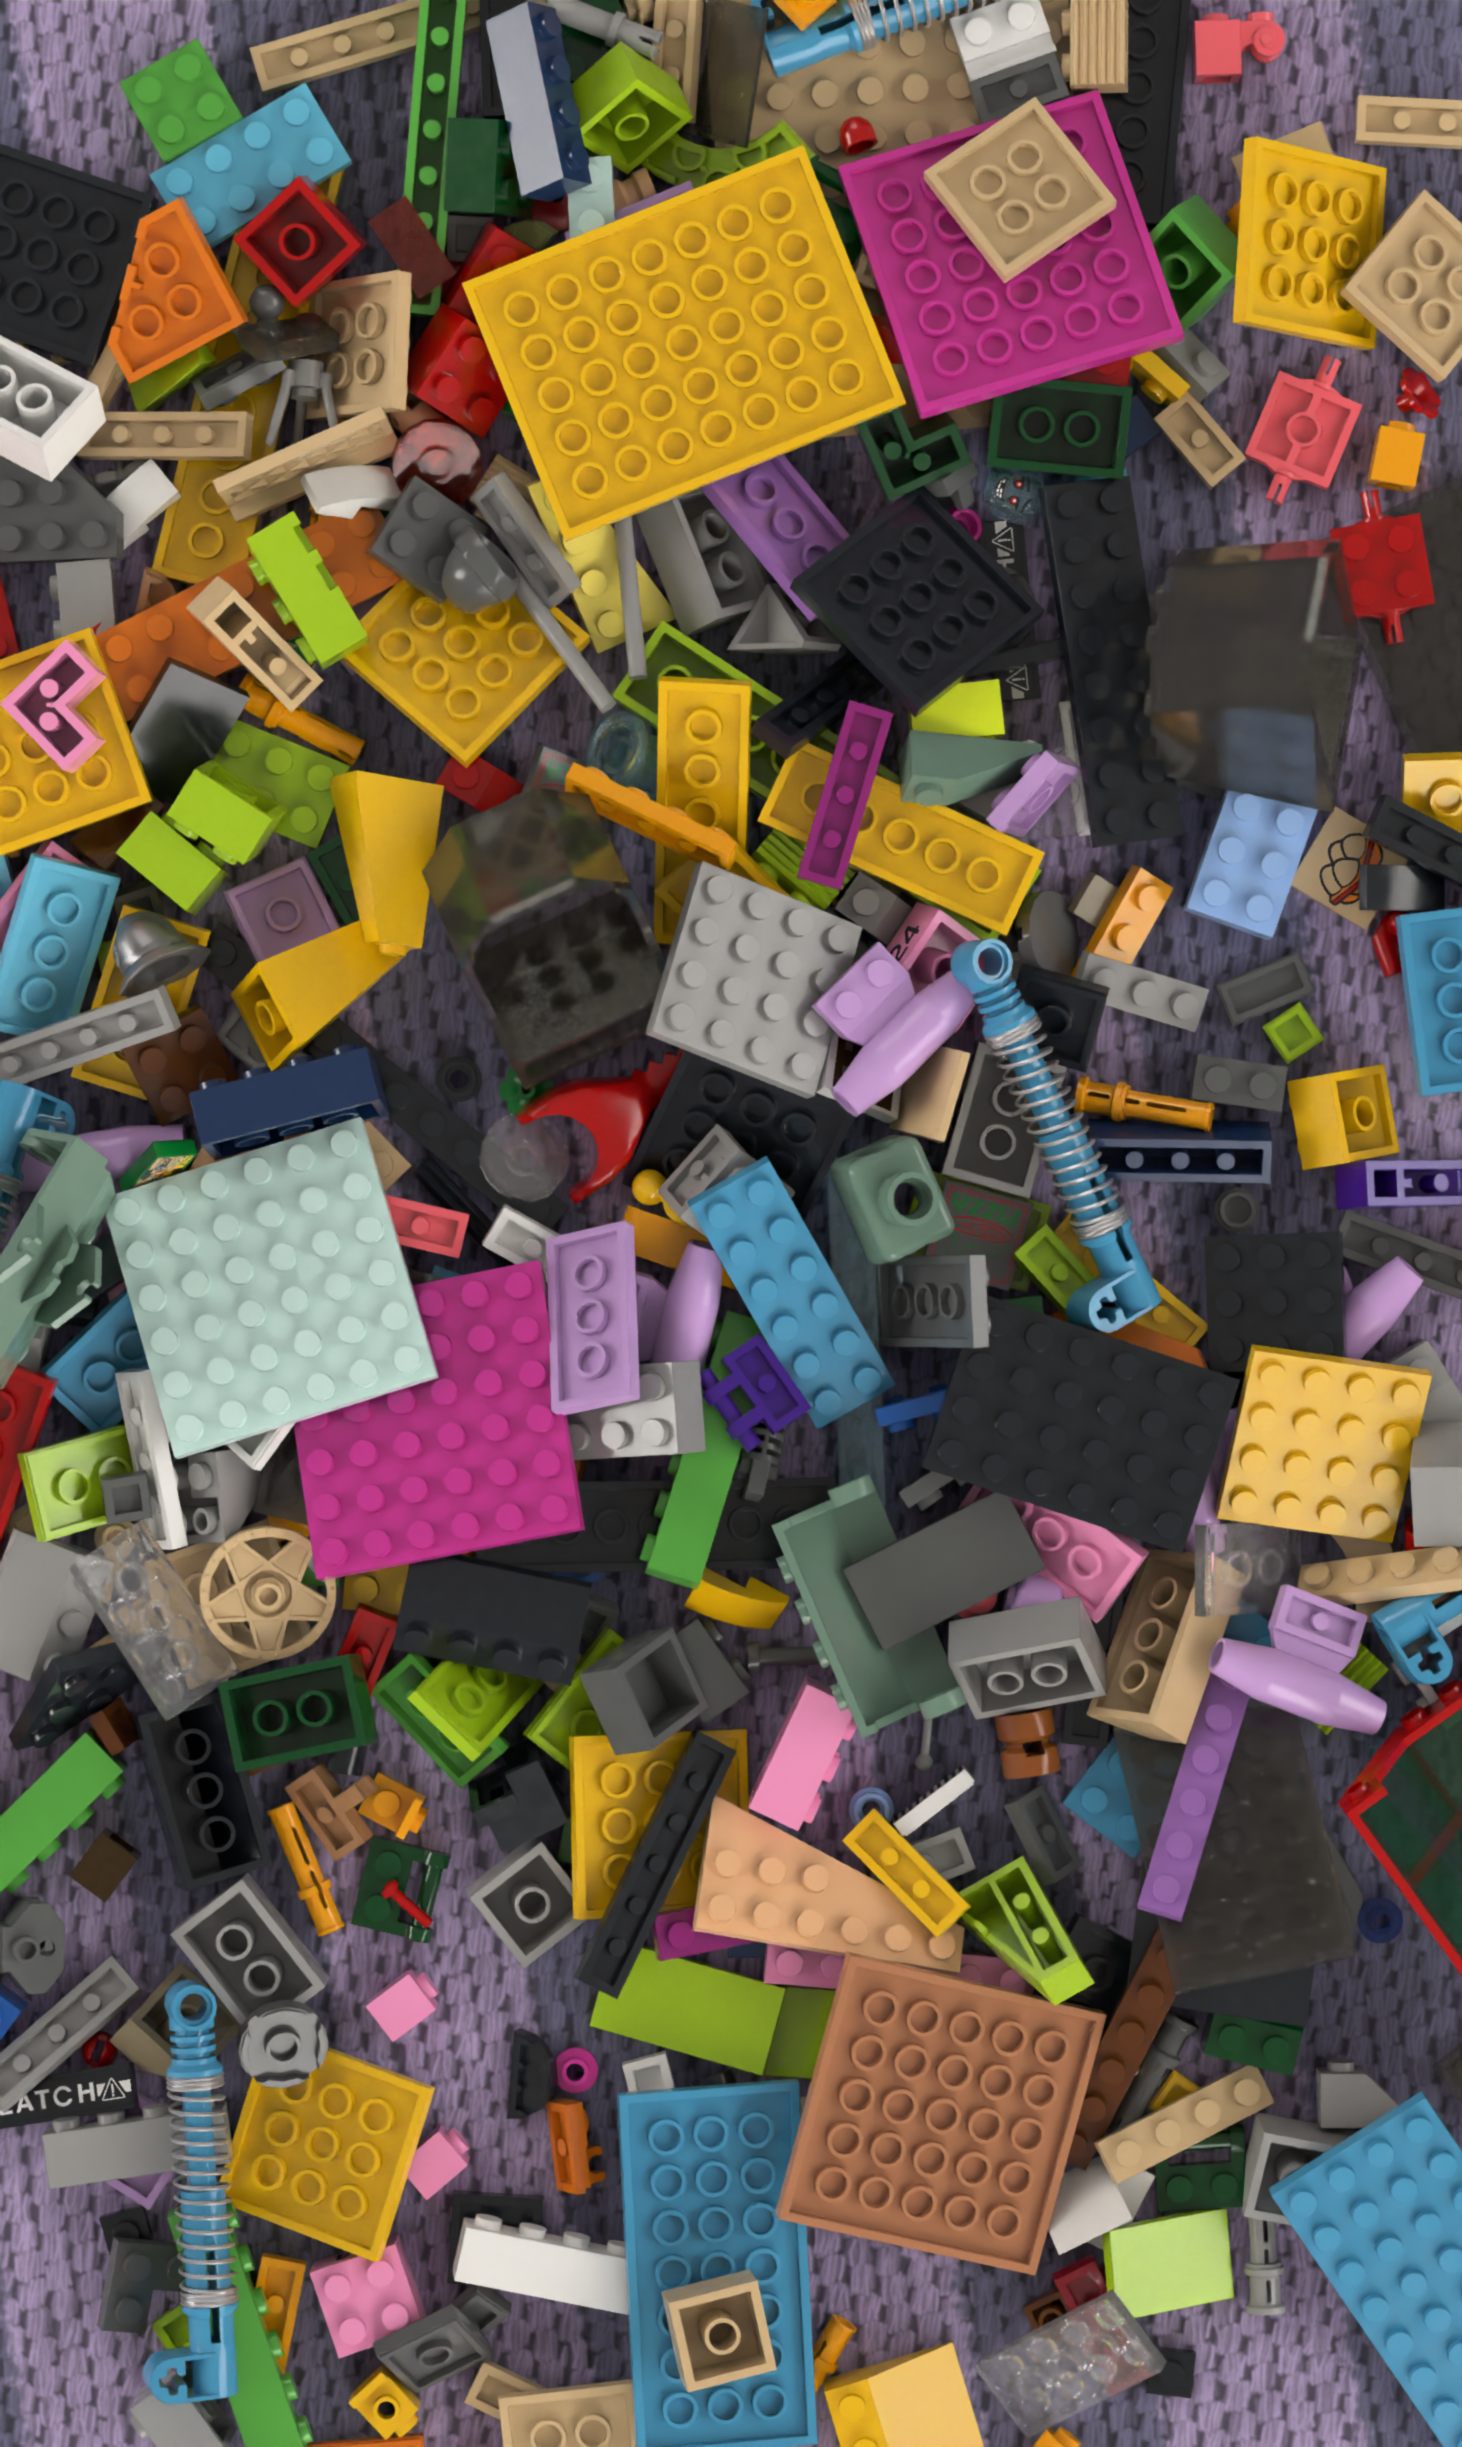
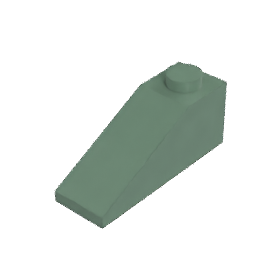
[898,730,1043,806]

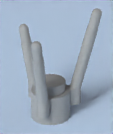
[266,359,338,446]

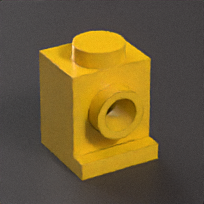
[348,2364,421,2440]

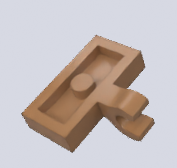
[284,1762,378,1862]

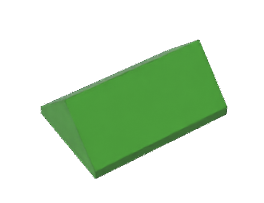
[372,1653,512,1788]

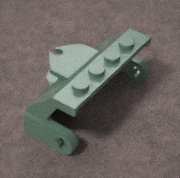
[0,1128,116,1390]
[772,1473,967,1739]

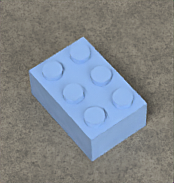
[1183,779,1318,940]

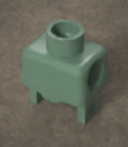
[830,1135,955,1265]

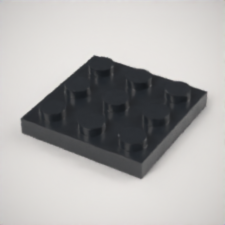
[1205,1231,1347,1372]

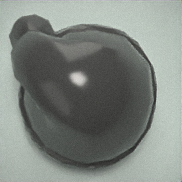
[441,525,521,614]

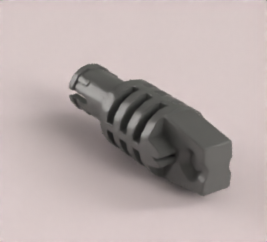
[737,1421,787,1502]

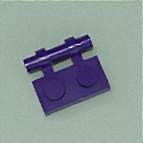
[700,1333,812,1453]

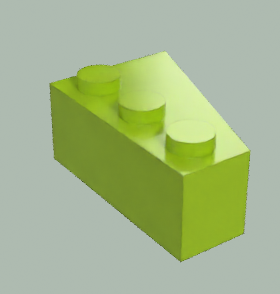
[246,511,369,670]
[958,1856,1095,2006]

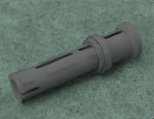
[1106,2009,1199,2134]

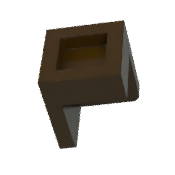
[71,1827,142,1902]

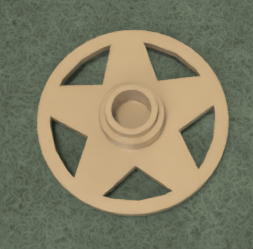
[199,1526,336,1660]

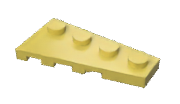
[524,479,676,654]

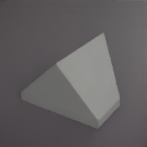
[727,583,841,656]

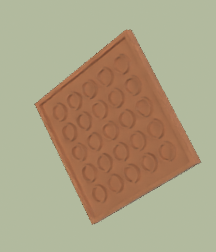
[775,1951,1107,2276]

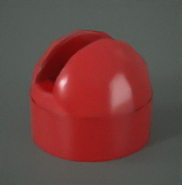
[839,116,878,155]
[81,2031,118,2068]

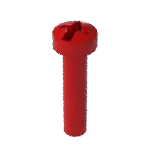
[381,1879,433,1928]

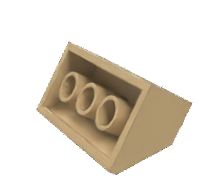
[1087,1548,1244,1744]

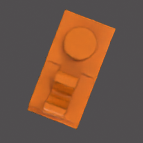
[546,2098,606,2195]

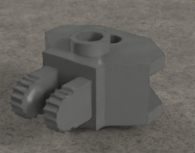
[0,1897,65,1994]

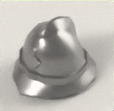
[112,911,211,997]

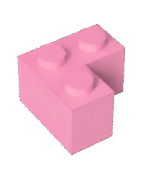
[0,639,107,773]

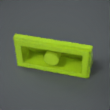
[127,344,217,412]

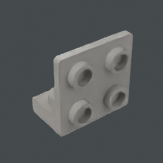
[657,1123,795,1238]

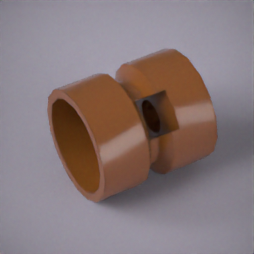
[994,1706,1061,1779]

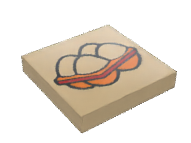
[1291,806,1408,931]

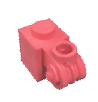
[1191,11,1285,84]

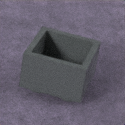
[579,1627,709,1755]

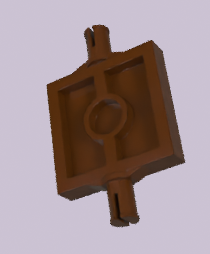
[121,1003,239,1127]

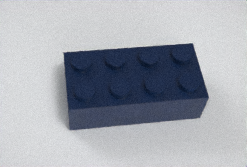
[189,1044,390,1160]

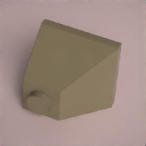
[109,1962,241,2077]

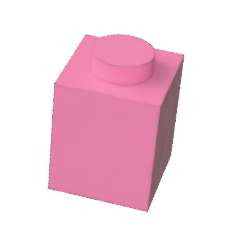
[365,1967,439,2042]
[407,2124,470,2200]

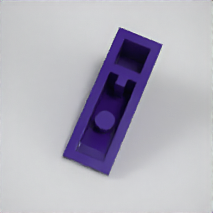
[1335,1160,1462,1210]

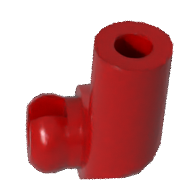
[1372,911,1409,978]

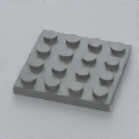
[645,861,863,1099]

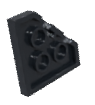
[9,1629,175,1751]

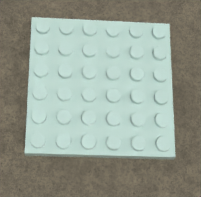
[106,1117,439,1459]

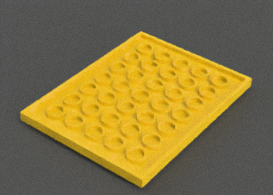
[462,145,906,542]

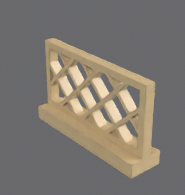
[212,405,402,525]

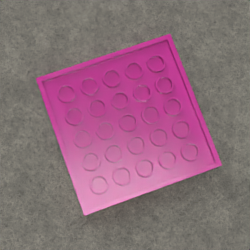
[838,89,1184,419]
[294,1260,585,1581]

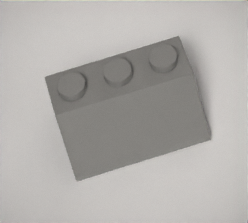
[635,488,771,636]
[0,1528,113,1683]
[1242,2112,1358,2226]

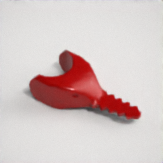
[515,1048,684,1204]

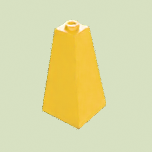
[330,770,444,957]
[230,920,410,1071]

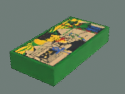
[119,1139,198,1192]

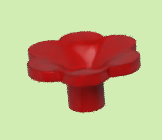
[1396,366,1441,419]

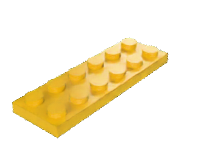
[654,676,752,944]
[757,743,1045,937]

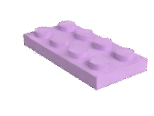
[546,1220,640,1415]

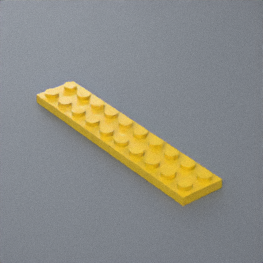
[152,169,345,585]

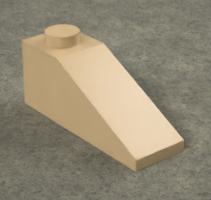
[186,576,324,713]

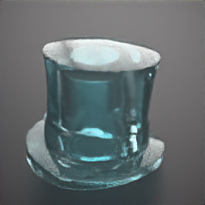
[586,712,658,802]

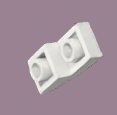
[106,458,182,549]
[300,465,402,519]

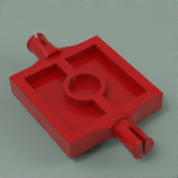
[1329,489,1435,645]

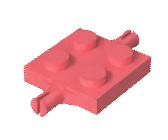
[1244,355,1363,505]

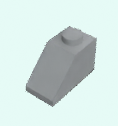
[834,871,912,947]
[1316,2059,1399,2128]

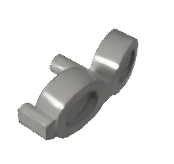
[87,460,148,497]

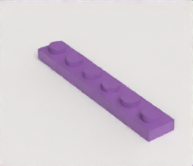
[1137,1673,1250,1922]

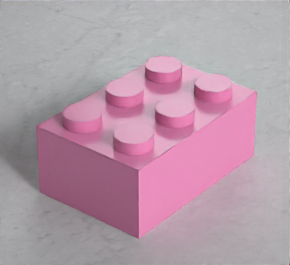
[749,1676,857,1831]

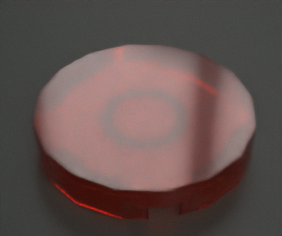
[391,418,482,505]

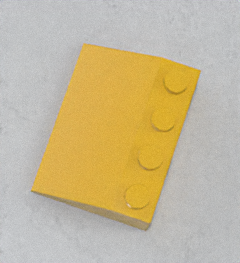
[823,2341,984,2447]

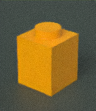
[1366,421,1426,493]

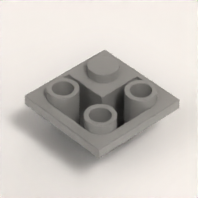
[170,1448,263,1544]

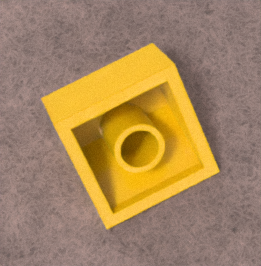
[1287,1064,1400,1170]

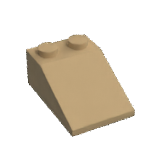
[888,1046,971,1143]

